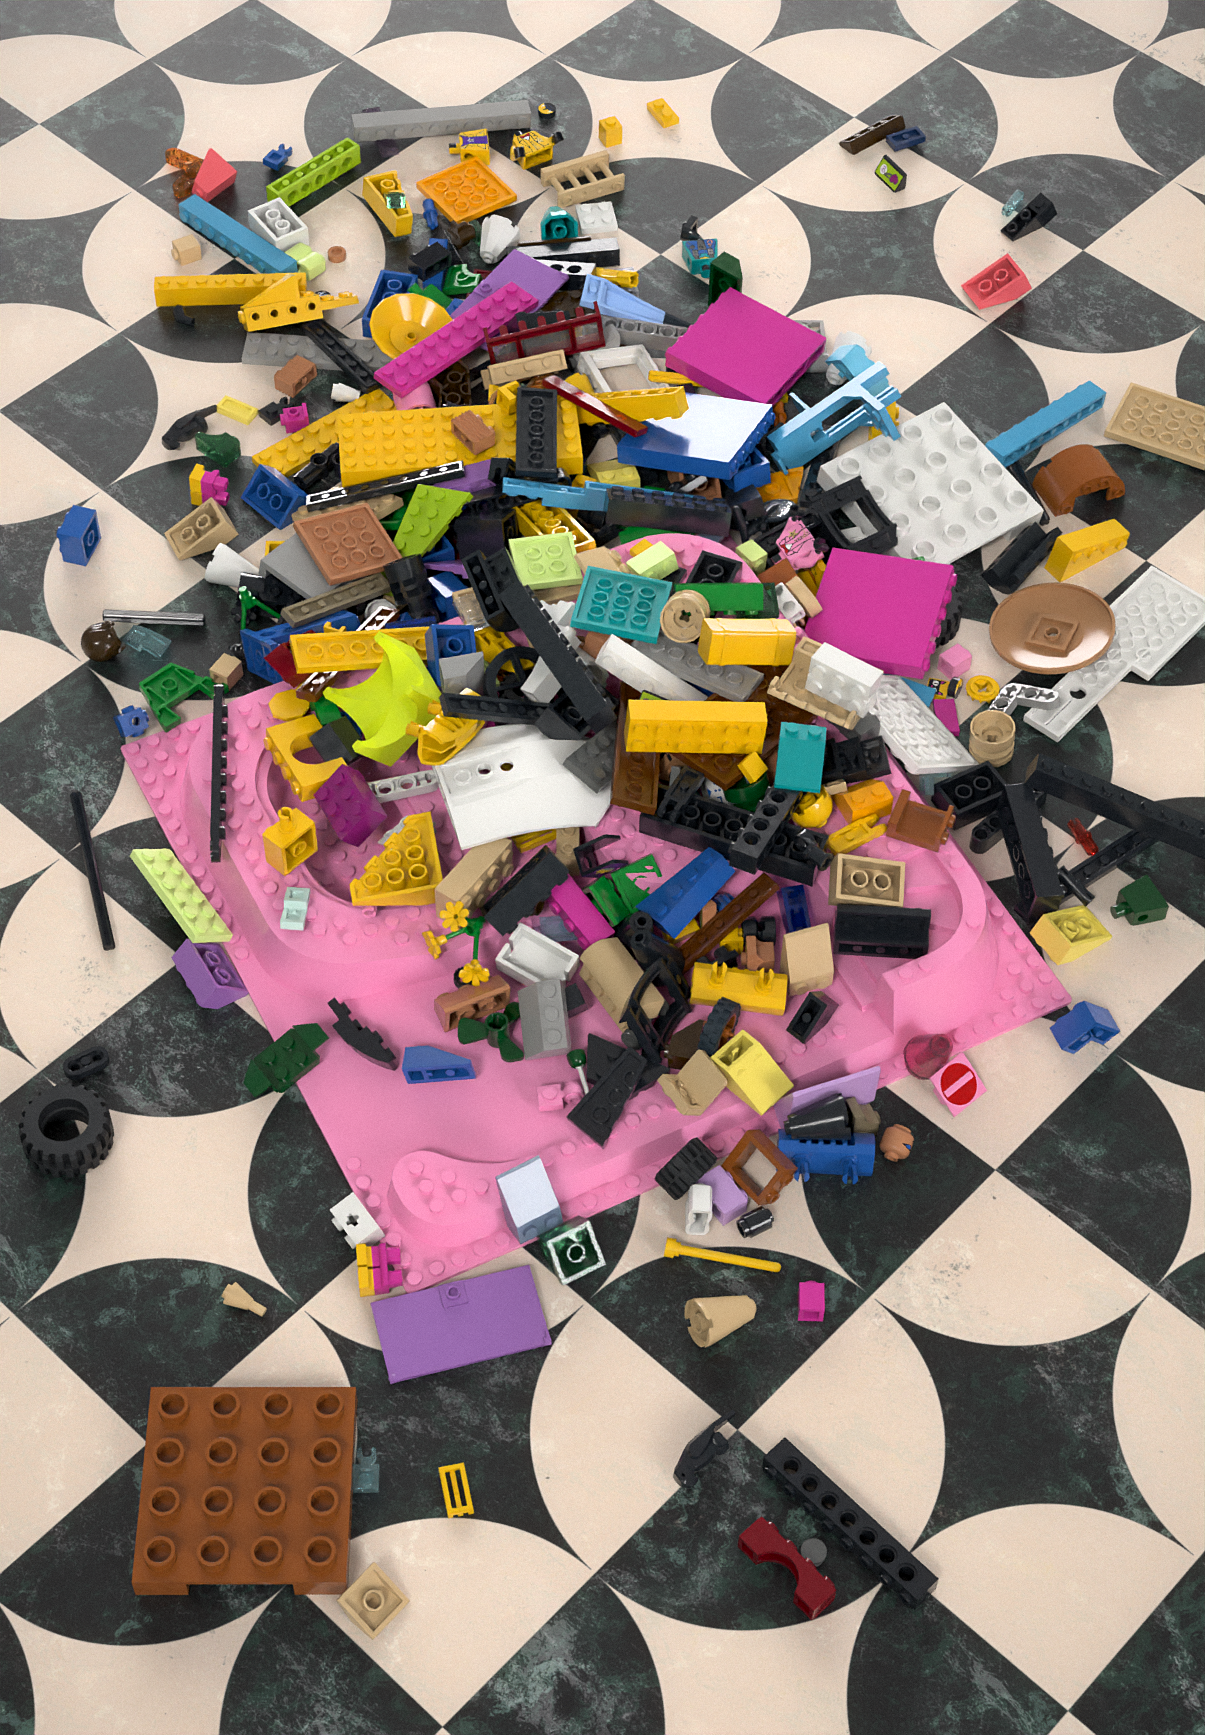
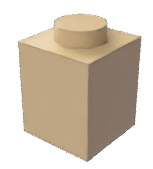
[171,234,202,266]
[209,653,243,691]

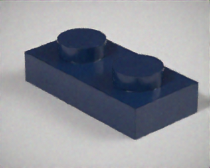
[886,126,926,152]

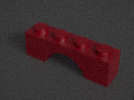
[737,1516,836,1621]

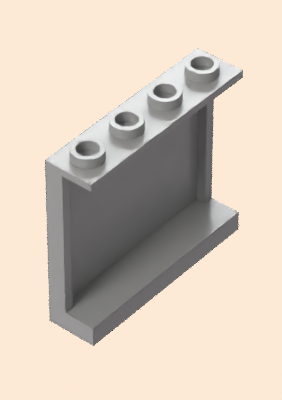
[258,533,367,599]

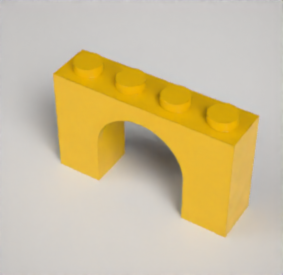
[263,714,347,802]

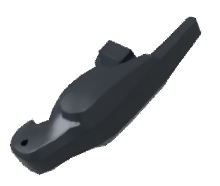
[161,405,217,450]
[673,1410,736,1488]

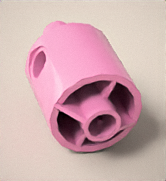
[393,382,437,410]

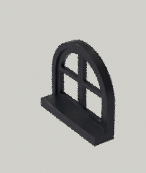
[483,646,565,726]

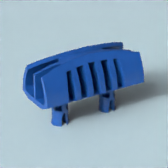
[776,1129,875,1184]

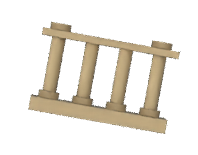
[541,150,625,208]
[480,349,567,390]

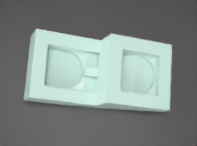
[280,887,310,931]

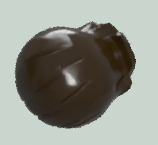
[81,620,126,662]

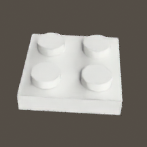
[575,201,618,235]

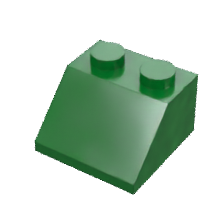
[581,875,629,927]

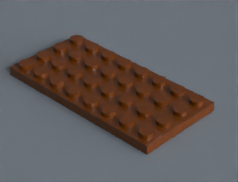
[669,665,818,791]

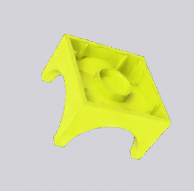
[323,631,441,767]

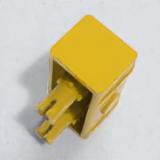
[698,618,797,666]

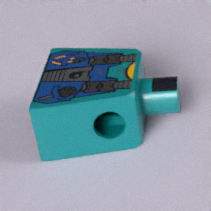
[682,238,718,278]

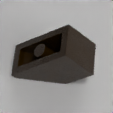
[664,1019,704,1070]

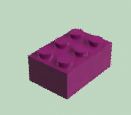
[314,764,388,847]

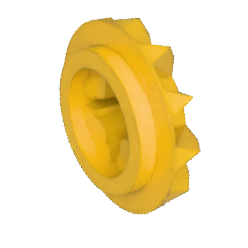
[965,675,1000,704]

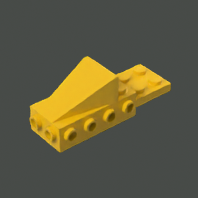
[238,274,359,332]

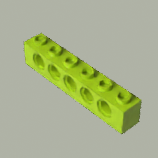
[266,137,361,207]

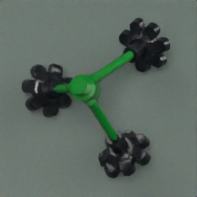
[228,586,281,653]

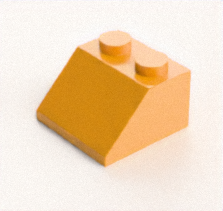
[830,779,894,825]

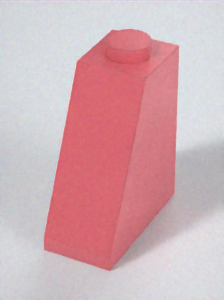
[191,148,237,202]

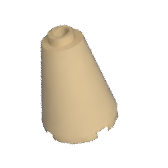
[685,1295,757,1347]

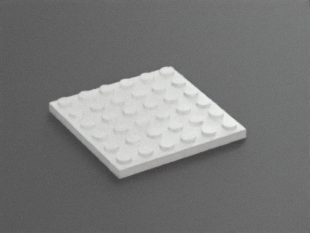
[869,675,979,774]

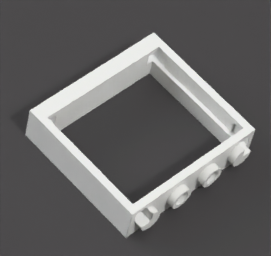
[577,344,669,393]

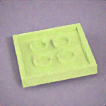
[509,532,583,590]

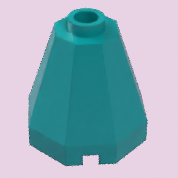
[540,206,578,240]

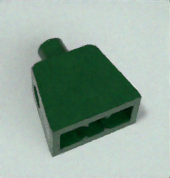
[1110,875,1169,926]

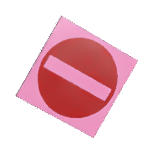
[929,1052,987,1117]

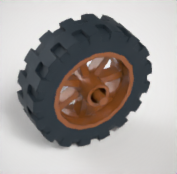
[697,997,741,1057]

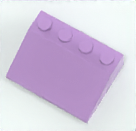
[773,1066,881,1129]

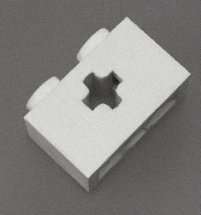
[330,1192,386,1249]

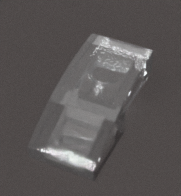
[453,593,490,632]

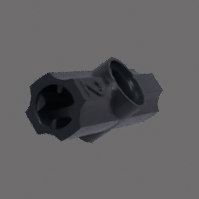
[293,442,339,490]

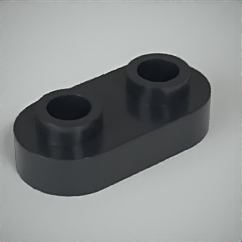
[63,1046,109,1080]

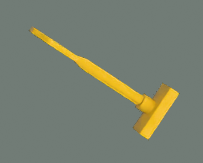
[268,621,347,722]

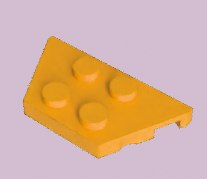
[756,466,804,509]

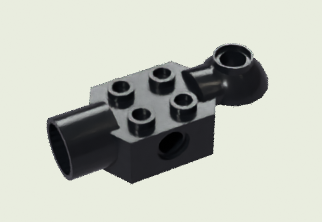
[236,572,307,619]

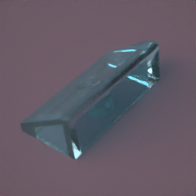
[539,916,578,942]

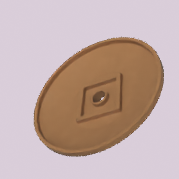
[989,582,1116,674]

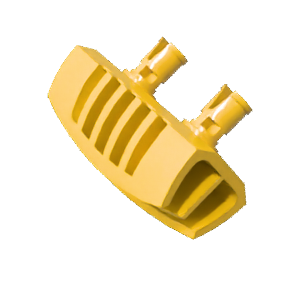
[405,688,485,766]
[689,961,787,1016]

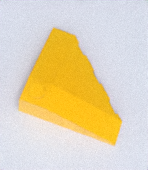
[349,811,443,906]

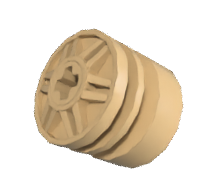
[785,576,823,628]
[660,590,710,643]
[969,710,1015,767]

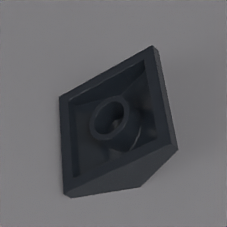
[309,716,364,766]

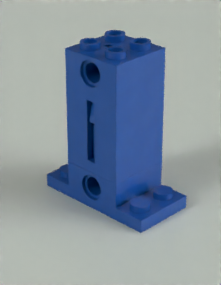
[240,609,360,684]

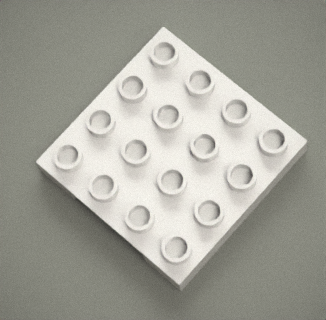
[817,402,1044,565]

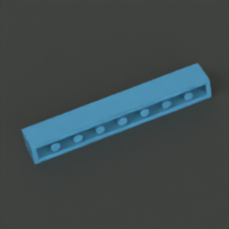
[178,194,298,274]
[985,380,1107,468]

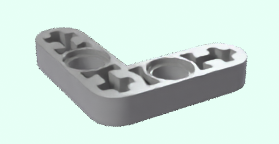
[987,683,1060,716]

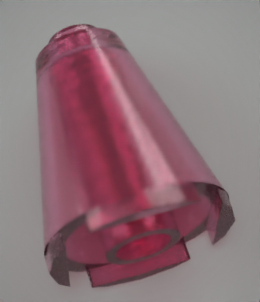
[903,1034,953,1080]

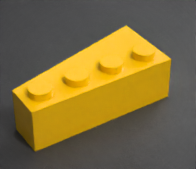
[362,170,413,237]
[1044,519,1130,583]

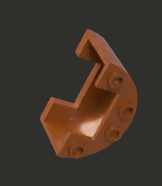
[1032,444,1125,517]

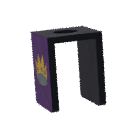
[573,834,628,878]

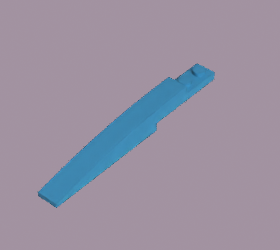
[502,477,706,511]

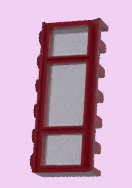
[483,301,606,365]

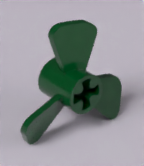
[457,1002,524,1063]

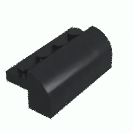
[981,521,1063,594]
[461,548,523,632]
[833,904,931,959]

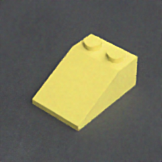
[587,459,640,488]
[1030,905,1113,965]

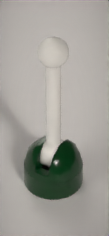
[566,1049,589,1095]

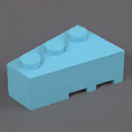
[825,344,890,397]

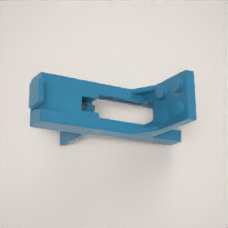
[767,361,901,475]

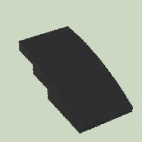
[821,735,892,784]

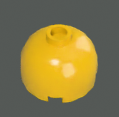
[791,785,833,828]

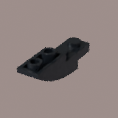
[328,997,398,1071]

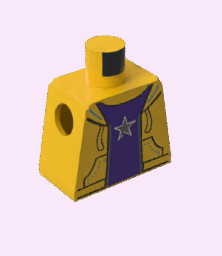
[449,129,490,165]

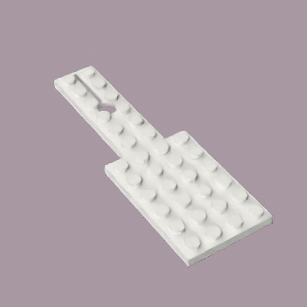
[1023,566,1205,742]

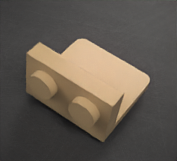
[657,1050,727,1116]

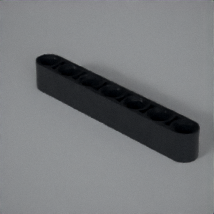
[448,468,572,526]

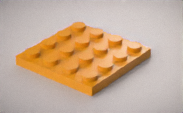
[416,156,517,224]

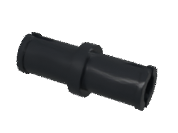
[1058,865,1095,907]

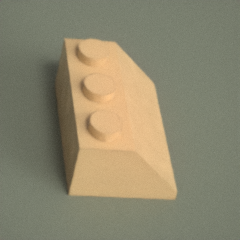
[573,546,631,575]

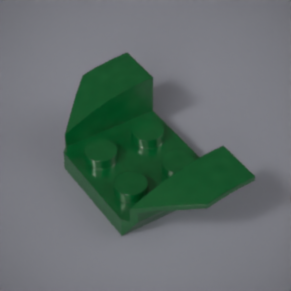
[243,1023,329,1098]

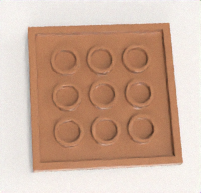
[293,503,403,586]

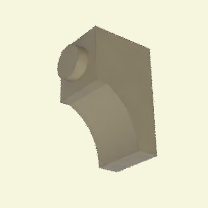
[845,1097,881,1136]

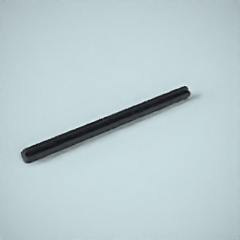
[70,791,115,951]

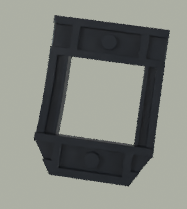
[810,475,898,554]
[618,954,693,1064]

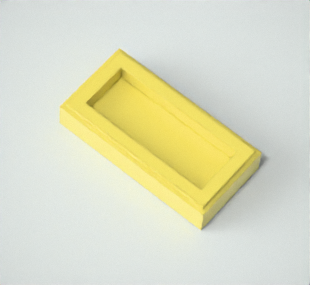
[216,395,259,425]

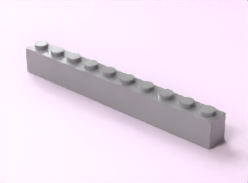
[352,100,531,142]

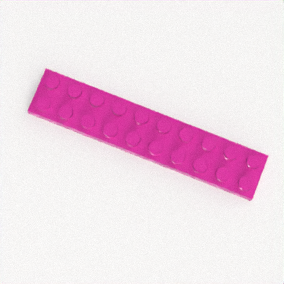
[374,281,539,399]

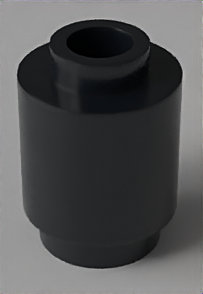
[736,1206,774,1238]

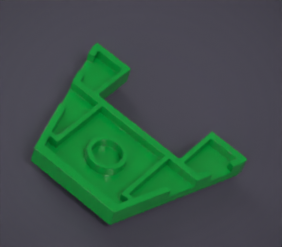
[139,663,229,733]

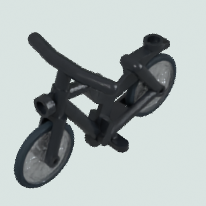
[725,488,796,544]

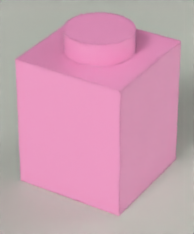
[937,643,972,680]

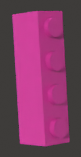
[546,874,615,950]

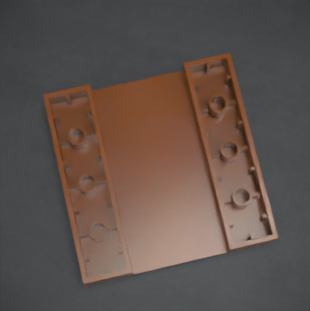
[132,1387,358,1595]

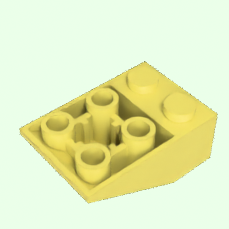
[710,1029,794,1116]

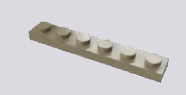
[281,573,391,628]

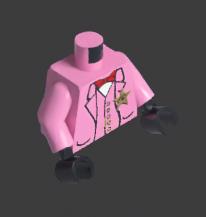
[771,505,828,570]

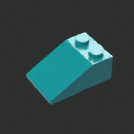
[774,722,827,793]

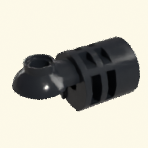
[383,553,440,627]

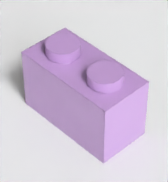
[695,1165,748,1226]

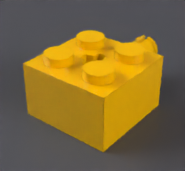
[262,807,318,876]

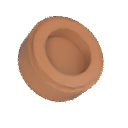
[327,246,346,263]

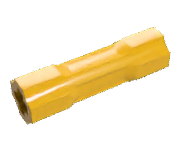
[596,267,639,288]

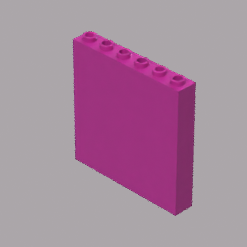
[665,287,827,407]
[804,548,957,679]

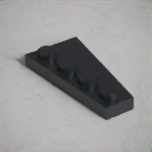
[566,1046,648,1149]

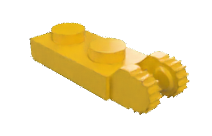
[827,814,887,856]

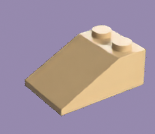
[164,497,239,561]
[779,923,834,996]

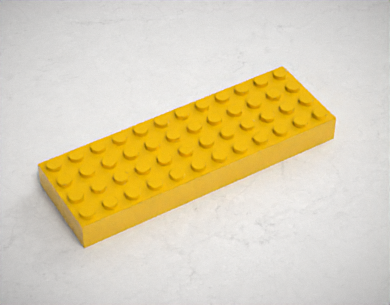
[337,400,583,487]

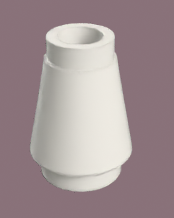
[331,383,360,402]

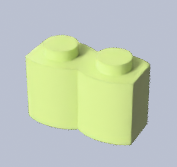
[284,242,326,281]

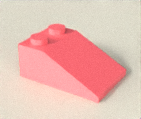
[961,253,1032,310]

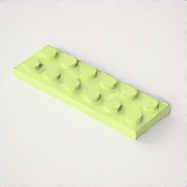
[130,848,233,943]

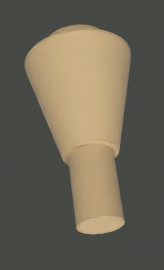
[221,1282,267,1317]

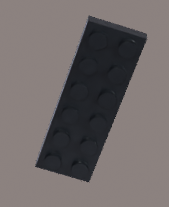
[515,387,557,479]

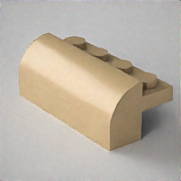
[579,937,665,1033]

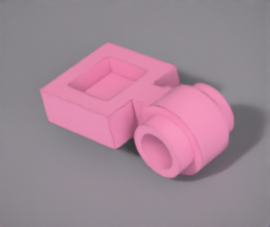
[536,1082,584,1112]

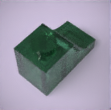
[195,431,241,468]

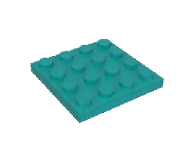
[570,566,672,644]

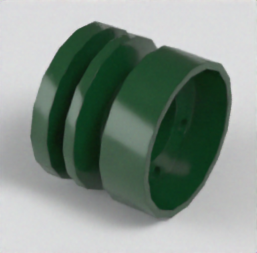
[722,771,771,813]

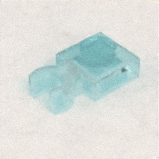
[352,1447,380,1493]

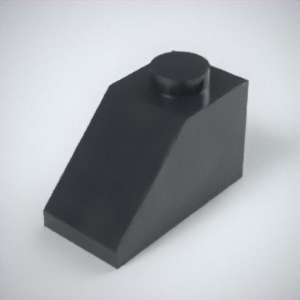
[786,991,839,1044]

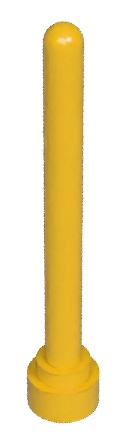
[664,1237,781,1272]

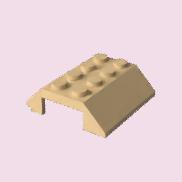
[767,636,884,730]

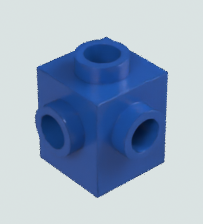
[113,705,149,738]

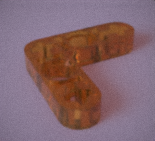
[165,148,204,198]

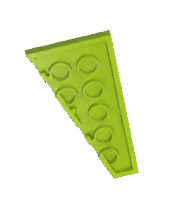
[380,484,473,596]

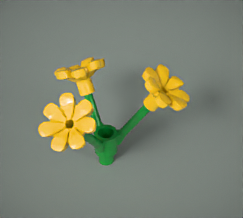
[422,901,490,986]

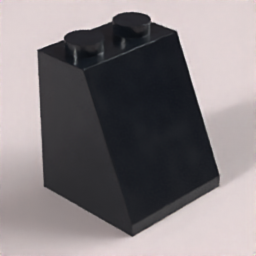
[454,509,519,559]

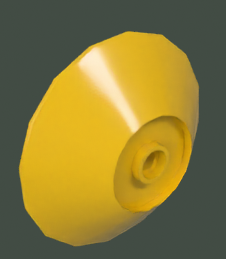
[369,293,452,360]

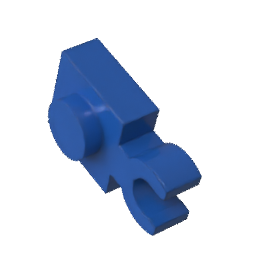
[263,143,293,171]

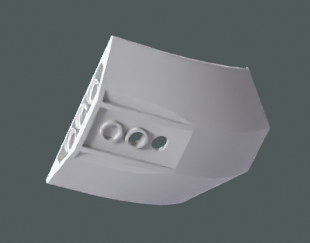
[431,724,611,850]

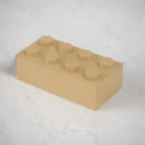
[435,838,514,928]

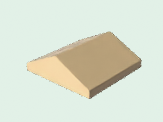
[336,1562,410,1640]

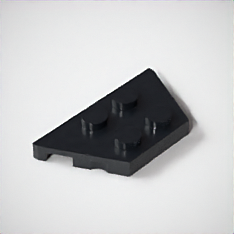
[587,1033,670,1101]

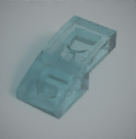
[123,625,172,659]

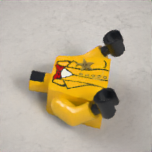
[510,131,564,170]

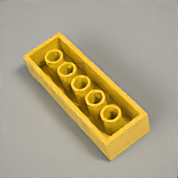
[624,700,767,754]

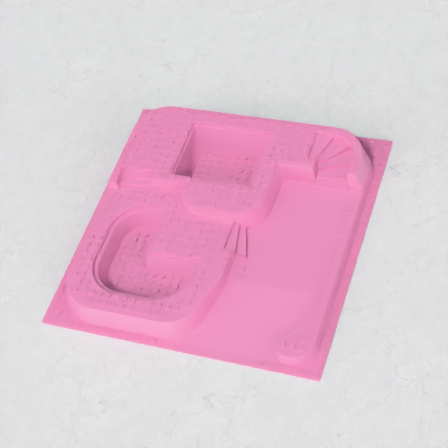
[121,533,1072,1294]

